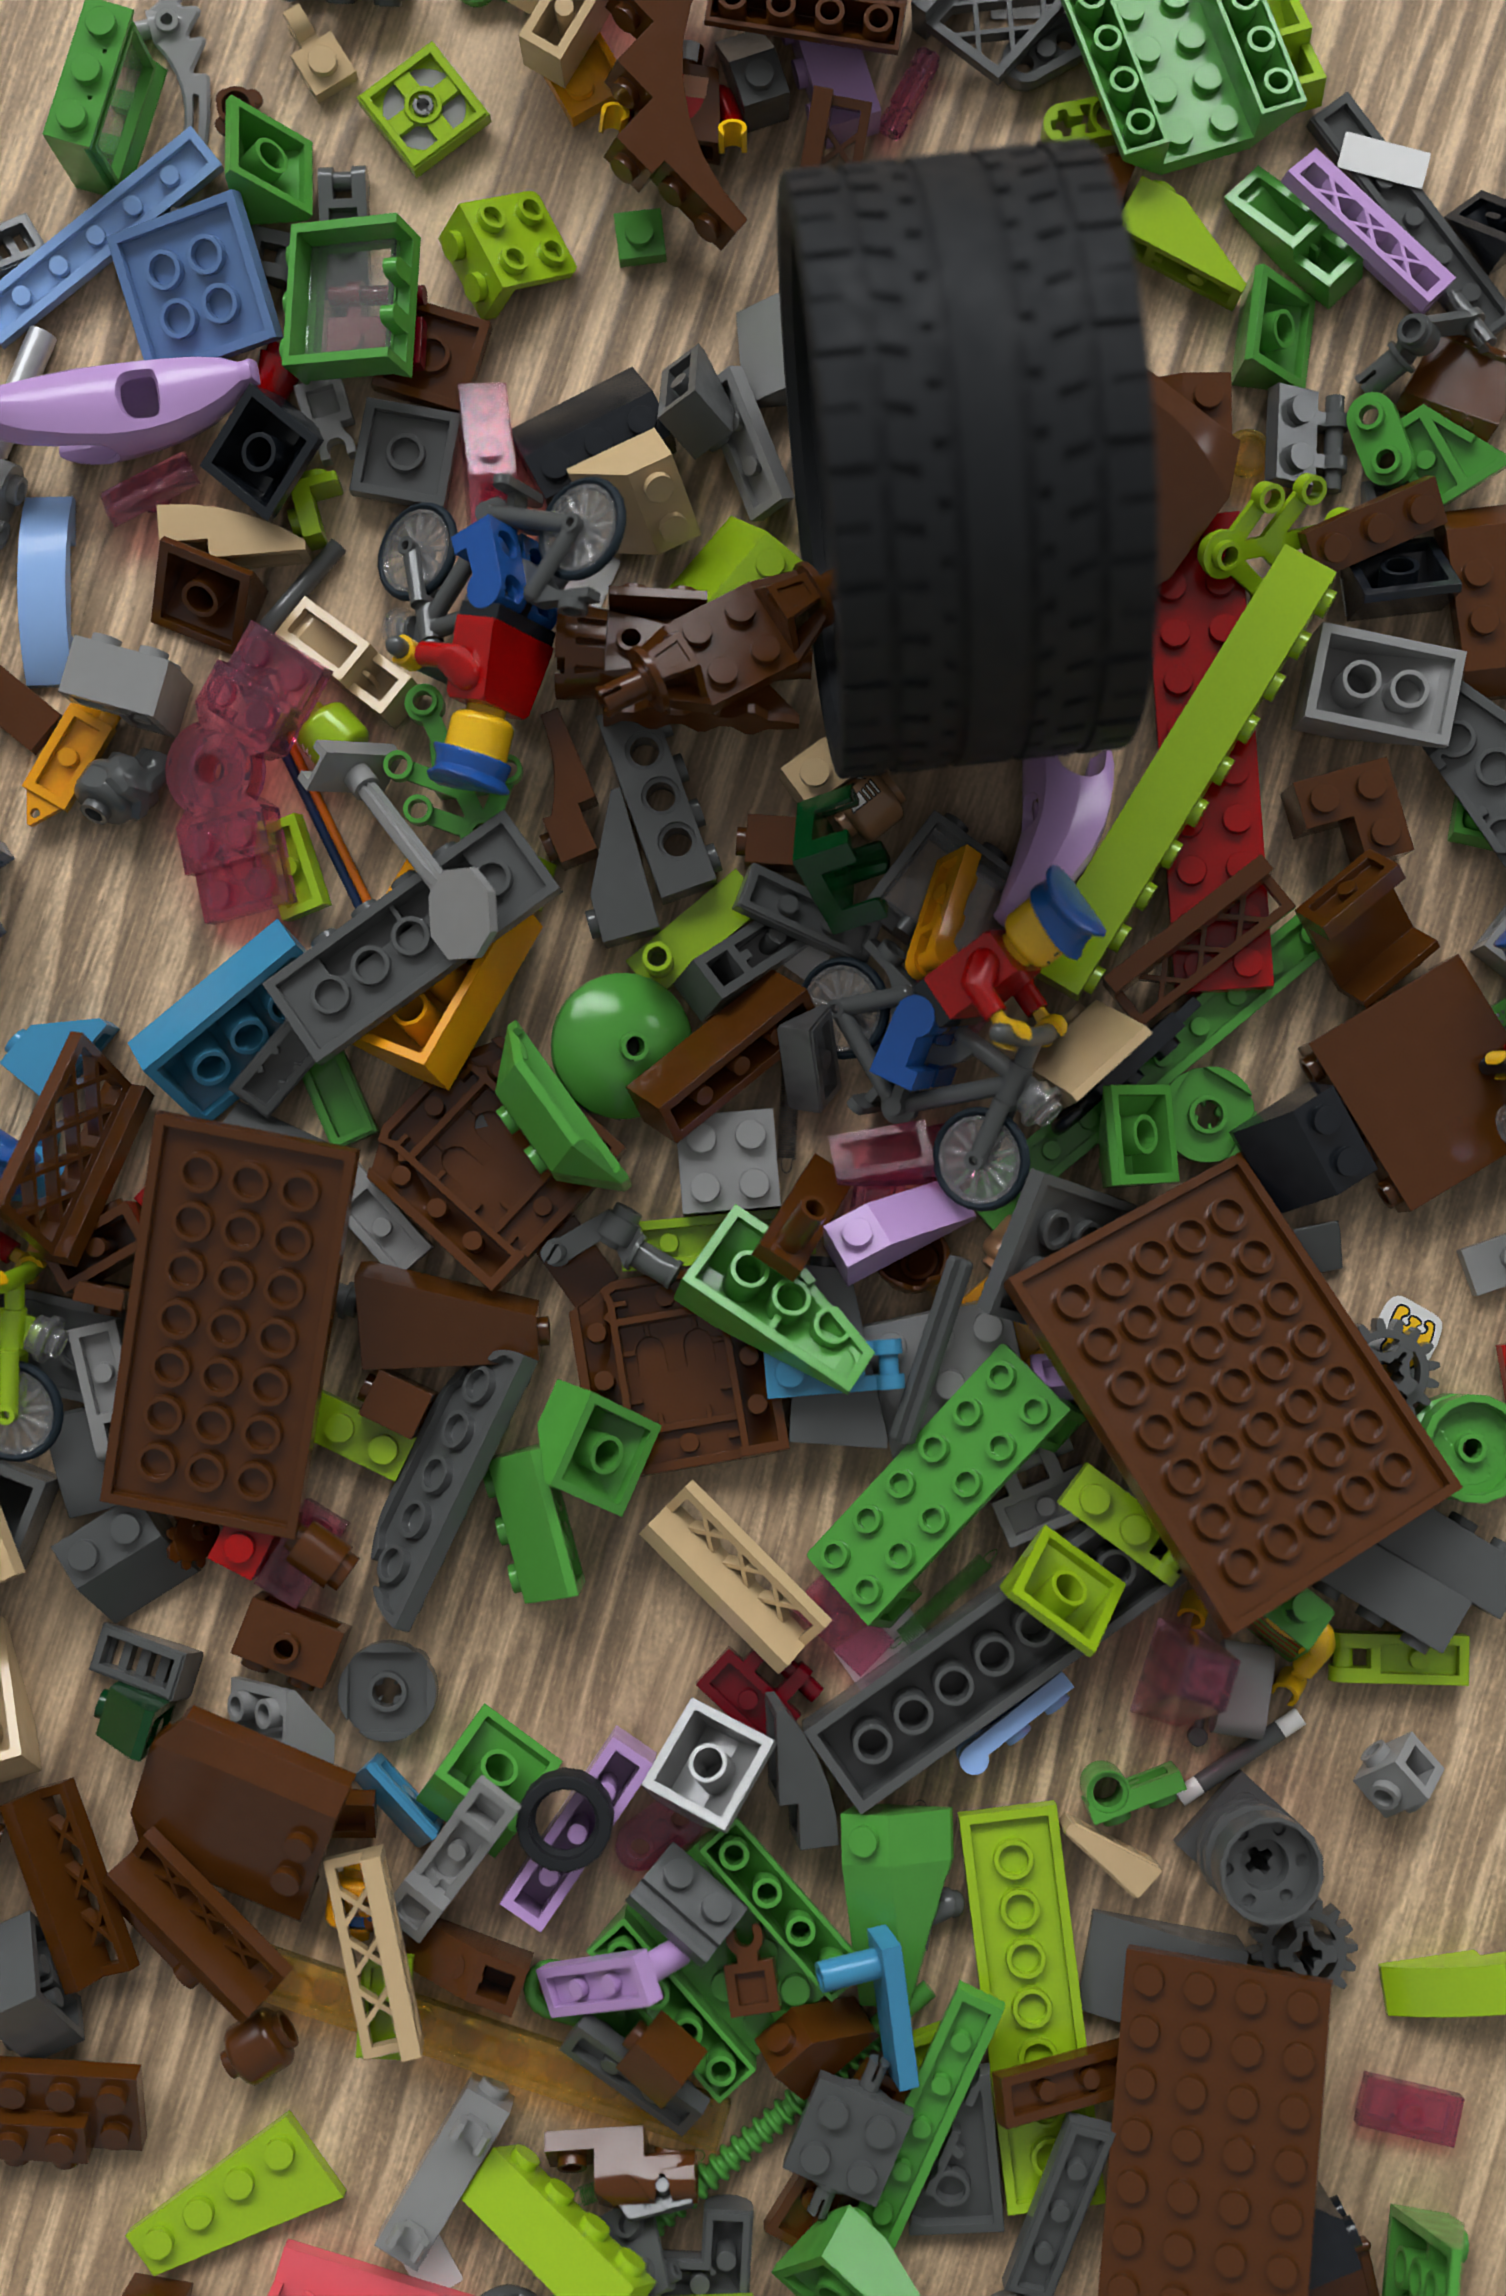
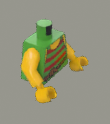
[1177,1588,1336,1706]

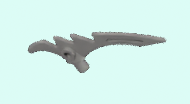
[134,0,211,145]

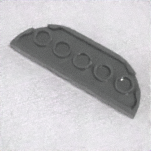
[371,1350,538,1633]

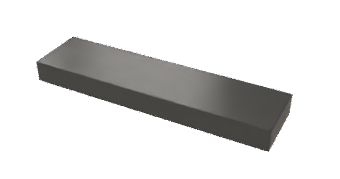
[1002,2112,1116,2296]

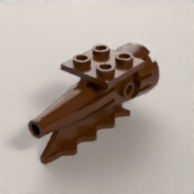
[554,583,813,735]

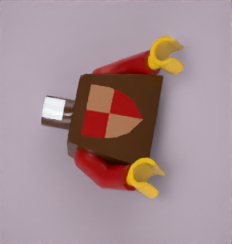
[599,40,747,165]

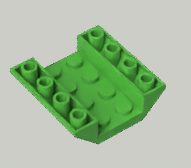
[1061,0,1307,175]
[586,1816,856,2104]

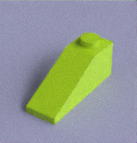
[1123,175,1247,312]

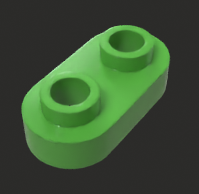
[1346,392,1415,489]

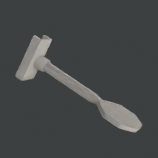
[297,740,498,960]

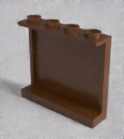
[1298,954,1506,1213]

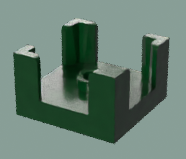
[792,784,890,935]

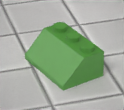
[483,1443,586,1604]

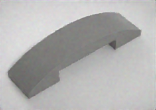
[394,1775,522,1943]

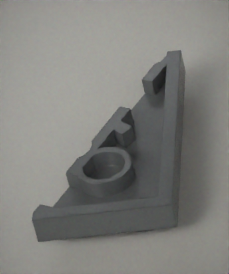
[909,2063,1005,2236]

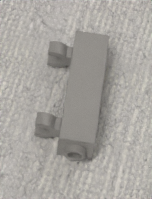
[374,2071,515,2271]

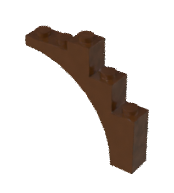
[604,0,747,251]

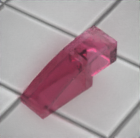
[828,1118,982,1186]

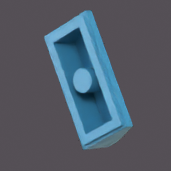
[355,1752,444,1848]

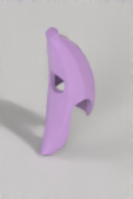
[0,357,261,465]
[993,750,1114,927]

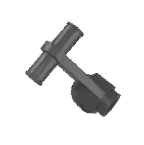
[1355,289,1498,393]
[540,1202,684,1289]

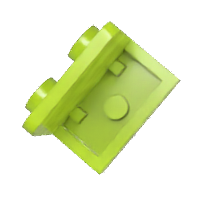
[438,191,577,320]

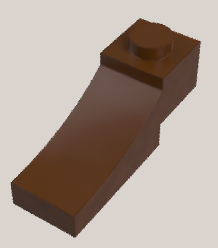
[539,708,599,871]

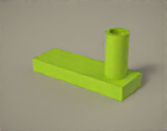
[626,868,753,990]

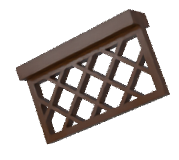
[0,1031,154,1267]

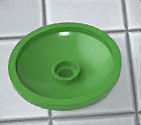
[551,973,692,1119]

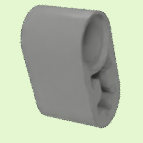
[1209,1639,1275,1740]

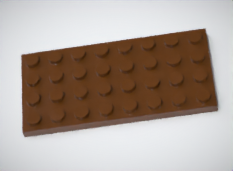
[100,1111,361,1540]
[1098,1944,1333,2296]

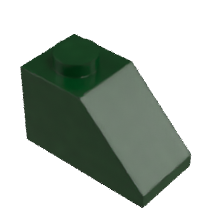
[94,1681,177,1762]

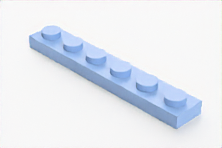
[0,125,225,349]

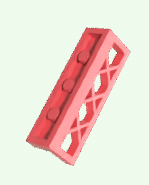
[267,2239,475,2296]

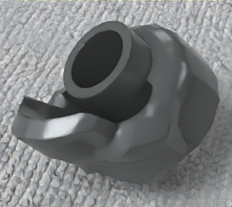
[74,748,175,825]

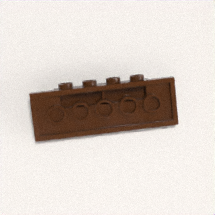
[0,2056,147,2170]

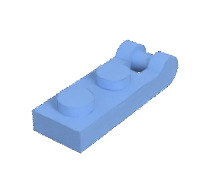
[955,1671,1074,1775]

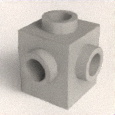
[1353,1731,1445,1818]

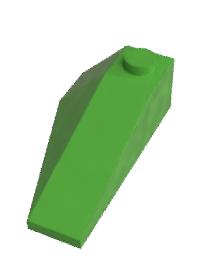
[673,1204,875,1395]

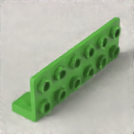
[807,1344,1086,1628]

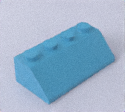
[128,918,307,1121]

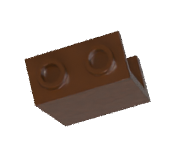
[1294,848,1440,1009]

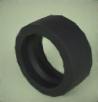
[516,1768,614,1873]

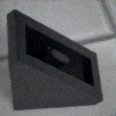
[1444,190,1506,276]

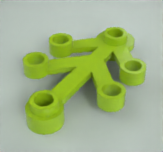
[1197,473,1349,600]

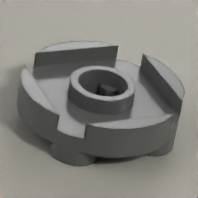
[338,1640,439,1742]

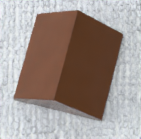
[151,536,268,657]

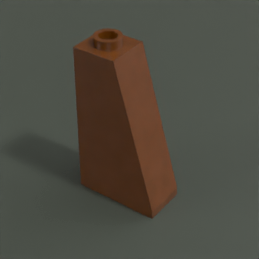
[354,1261,550,1370]

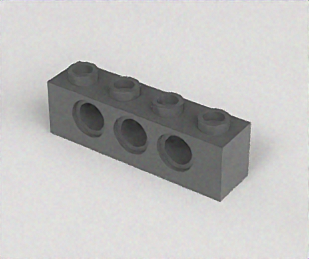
[596,714,723,905]

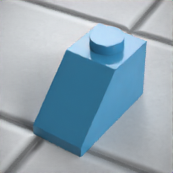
[0,1018,120,1103]

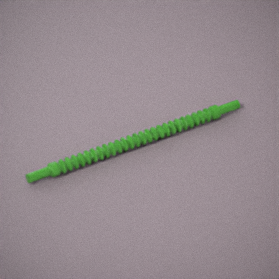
[552,1980,936,2296]

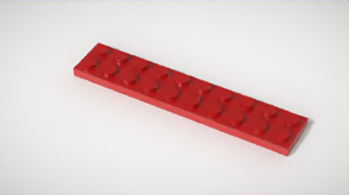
[1152,511,1274,995]

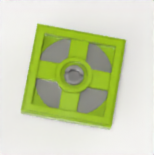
[357,41,492,179]

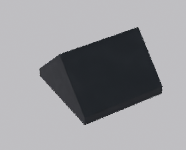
[1340,536,1462,622]

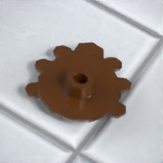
[166,1516,220,1571]

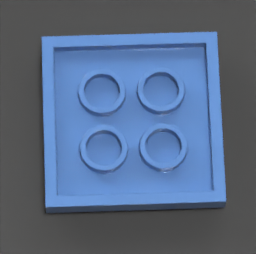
[106,189,284,360]

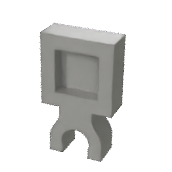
[293,379,357,467]

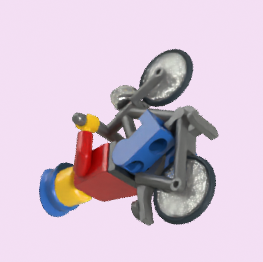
[378,473,626,795]
[802,865,1106,1212]

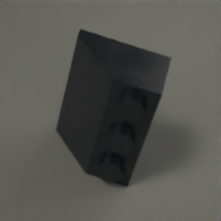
[506,367,677,513]

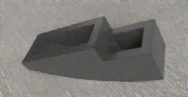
[765,1691,839,1850]

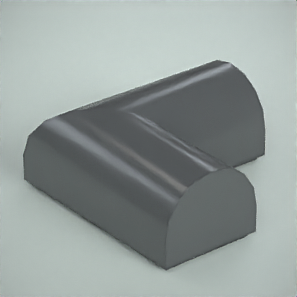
[659,2194,754,2296]

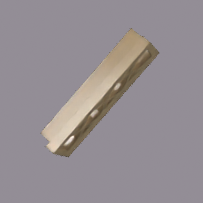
[639,1479,832,1674]
[323,1844,425,2063]

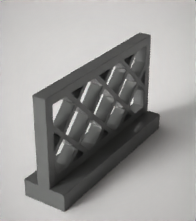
[911,0,1065,86]

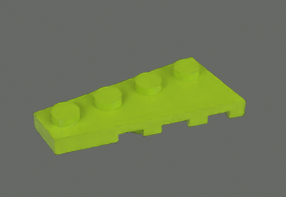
[125,2110,347,2276]

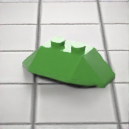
[495,1020,632,1192]

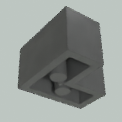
[0,1910,85,2058]

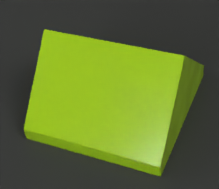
[999,1524,1126,1658]

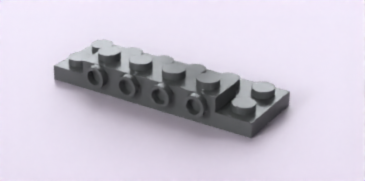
[262,809,563,1066]

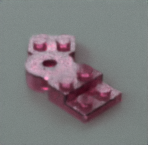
[166,620,334,925]

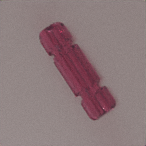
[879,46,940,141]

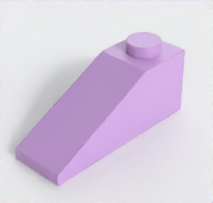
[823,1176,976,1286]

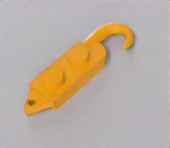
[22,703,121,827]

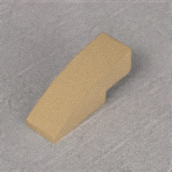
[156,504,314,569]
[275,596,424,730]

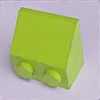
[669,516,802,603]

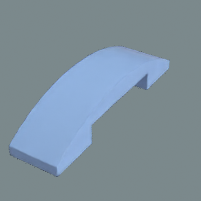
[17,496,76,688]

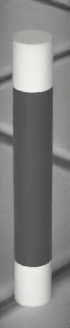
[1176,1708,1306,1806]

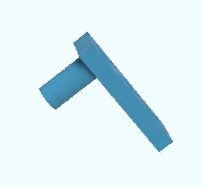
[815,1924,919,2092]

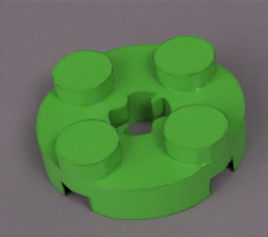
[1169,1066,1257,1163]

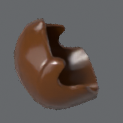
[878,1236,951,1294]

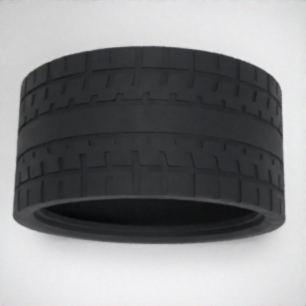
[777,138,1159,779]

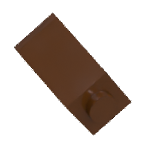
[754,1996,880,2100]

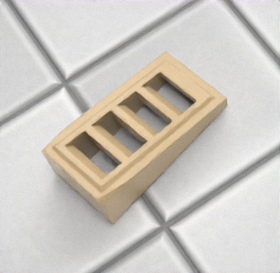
[1059,1812,1162,1899]

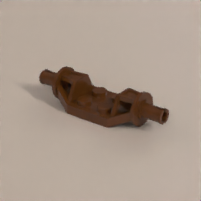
[594,561,835,718]

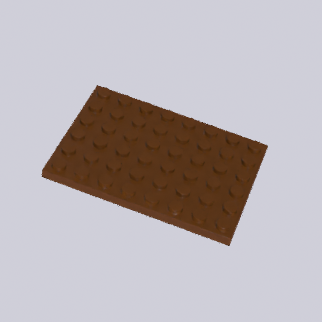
[1003,1152,1463,1639]

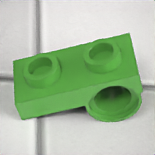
[1080,1760,1187,1827]

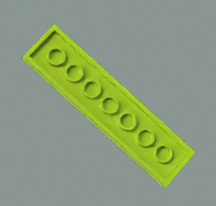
[957,1800,1106,2216]

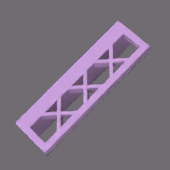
[1280,148,1456,314]

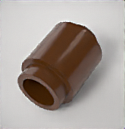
[283,1520,360,1591]

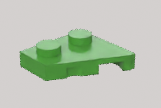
[1393,404,1506,507]

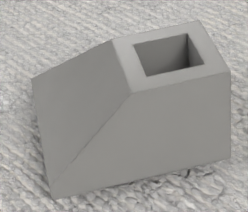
[227,1676,335,1764]

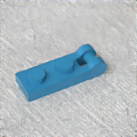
[764,1338,906,1399]

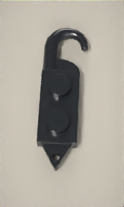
[1051,996,1201,1135]

